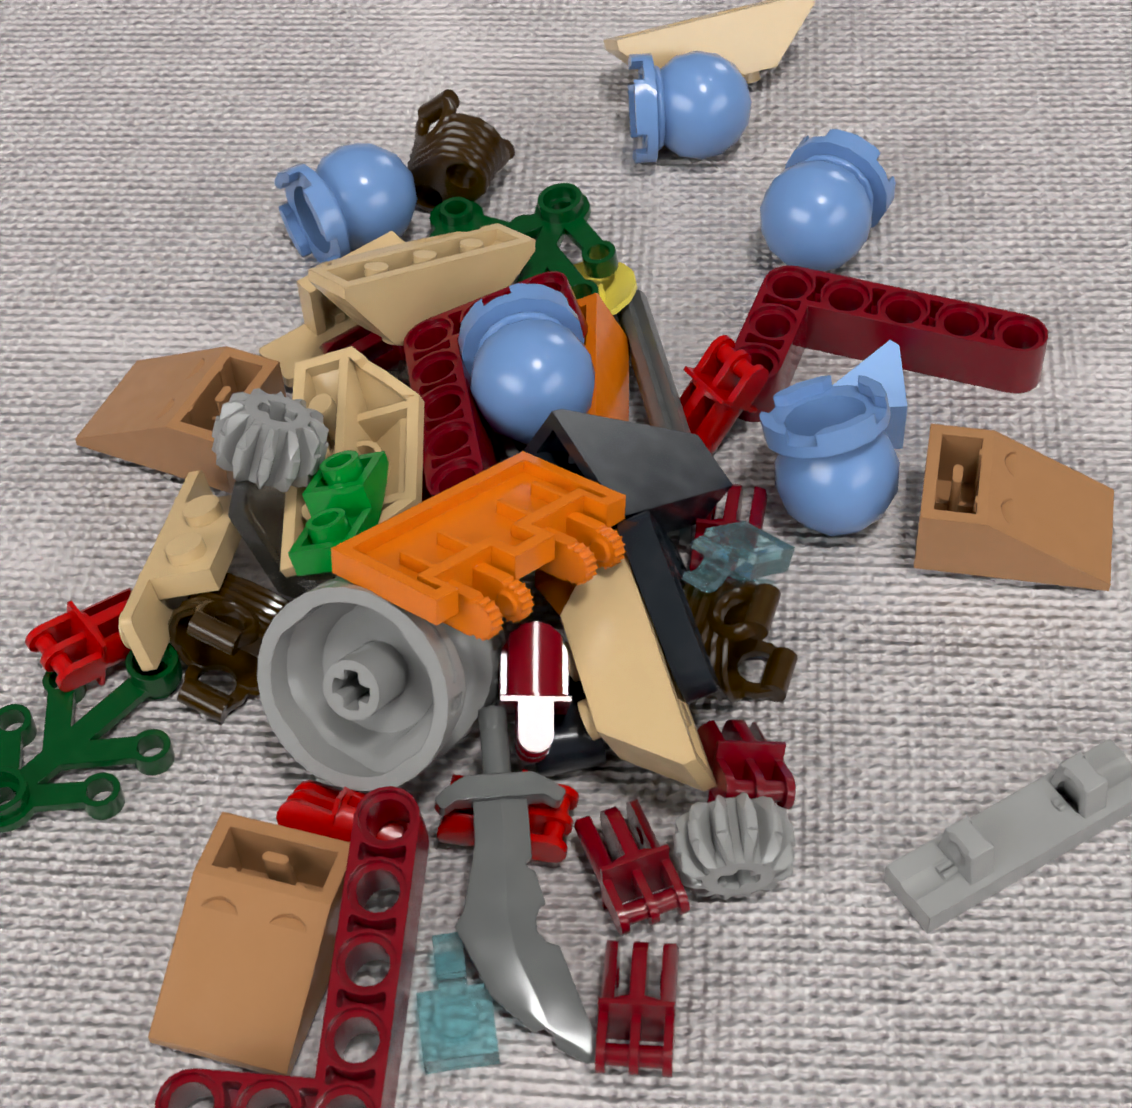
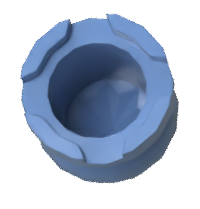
[628,51,752,164]
[760,129,896,271]
[275,143,417,265]
[458,283,595,444]
[759,375,900,536]

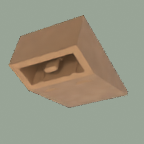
[75,346,286,494]
[913,424,1114,591]
[148,812,350,1076]

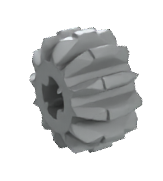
[212,388,329,492]
[673,792,796,900]

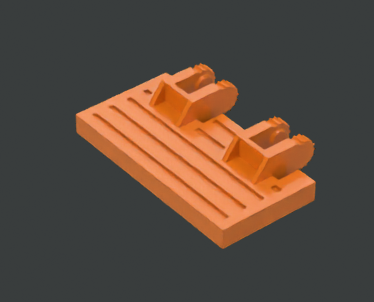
[331,451,626,641]

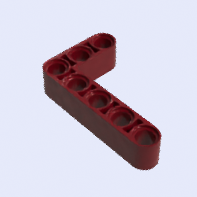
[735,265,1048,422]
[403,271,588,497]
[155,786,429,1108]

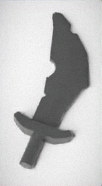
[434,706,597,1064]

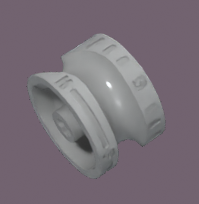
[257,576,506,791]

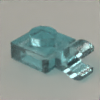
[682,521,795,593]
[416,932,500,1074]

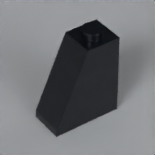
[523,409,733,533]

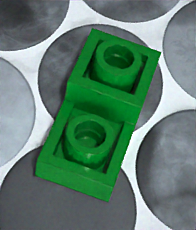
[288,450,389,577]

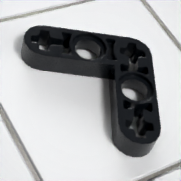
[617,510,721,704]

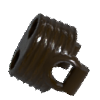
[408,89,515,212]
[168,573,291,723]
[682,580,798,703]

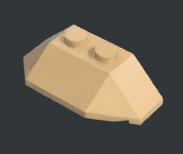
[603,0,815,84]
[308,223,536,346]
[280,346,424,578]
[560,528,717,791]

